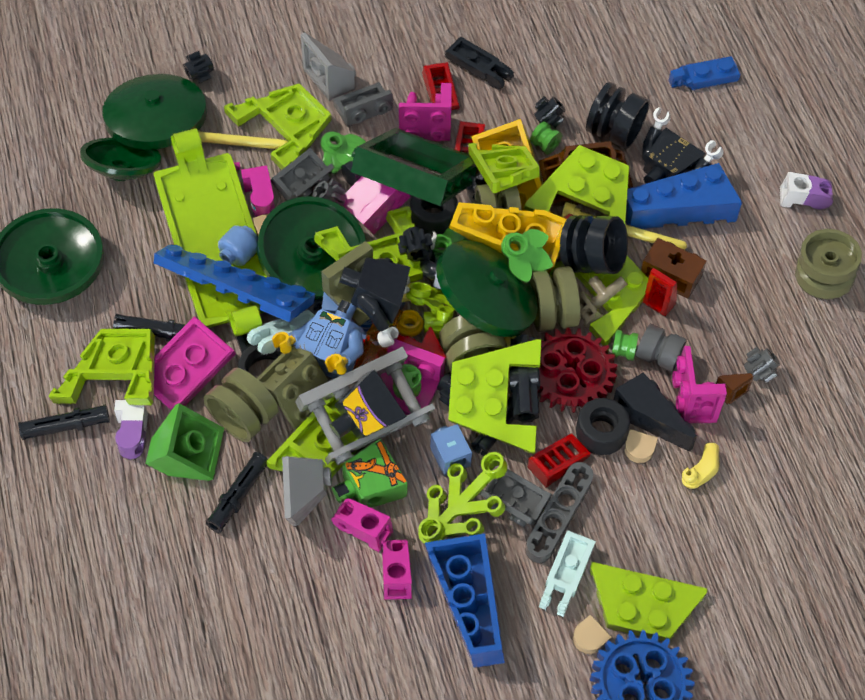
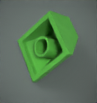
[145,403,224,481]

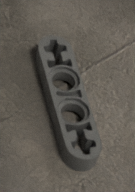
[525,462,594,563]

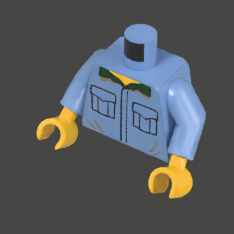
[272,300,364,375]

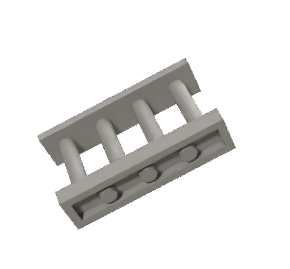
[295,347,435,465]

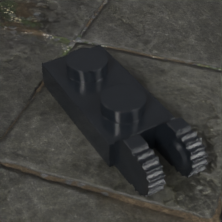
[445,37,514,90]

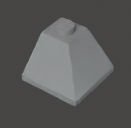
[300,32,356,101]
[282,457,332,526]

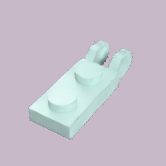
[247,310,315,355]
[539,530,596,617]

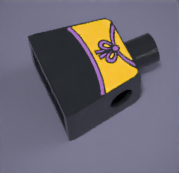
[329,369,407,439]

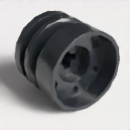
[586,82,650,149]
[560,215,628,274]

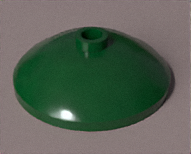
[80,138,161,181]

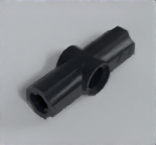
[509,334,540,423]

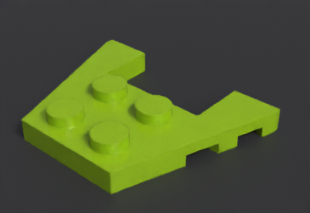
[224,83,331,170]
[524,145,629,224]
[314,206,423,282]
[549,256,649,346]
[48,329,155,405]
[448,339,541,454]

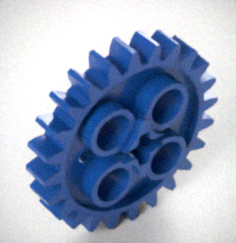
[590,630,695,700]

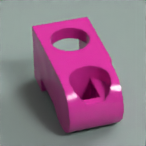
[241,165,275,217]
[331,499,393,552]
[382,540,412,600]

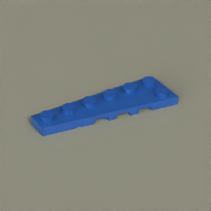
[153,245,315,322]

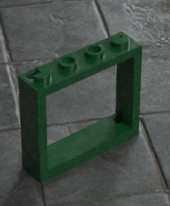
[351,128,478,206]

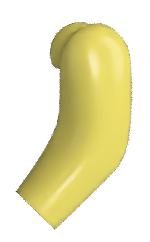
[682,443,719,489]

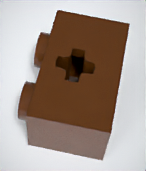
[641,238,707,299]

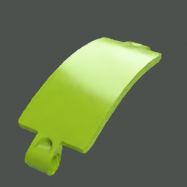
[154,128,267,337]

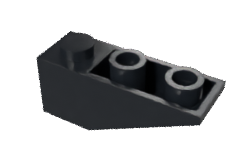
[613,372,697,451]

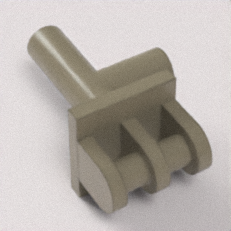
[579,276,628,328]

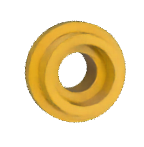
[396,310,424,337]

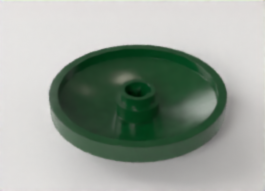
[102,74,207,149]
[257,196,366,300]
[0,208,104,305]
[436,240,538,337]

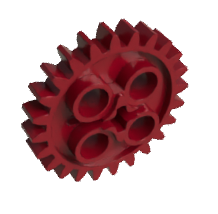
[538,327,617,413]

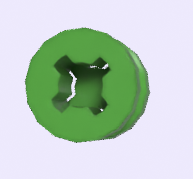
[530,122,562,154]
[611,329,639,361]
[393,364,421,400]

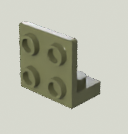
[321,241,373,326]
[257,346,329,430]

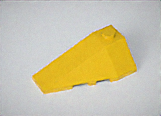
[471,119,551,212]
[449,202,567,273]

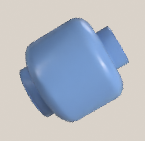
[218,226,258,266]

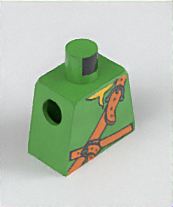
[332,439,407,508]

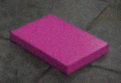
[154,316,236,410]

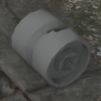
[636,323,687,372]

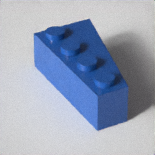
[625,163,742,229]
[424,534,505,668]

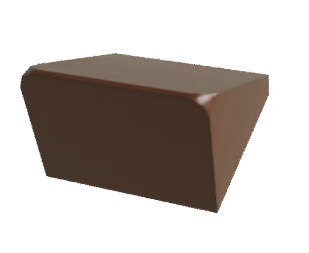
[716,373,754,405]

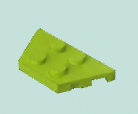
[468,143,540,193]
[267,396,358,478]
[590,562,708,642]

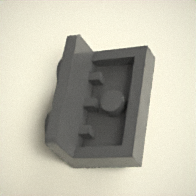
[333,82,393,127]
[270,148,335,200]
[479,469,552,527]

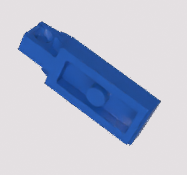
[668,56,740,90]

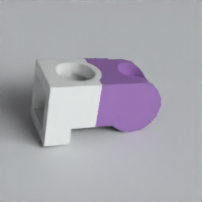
[780,172,833,209]
[114,400,148,459]

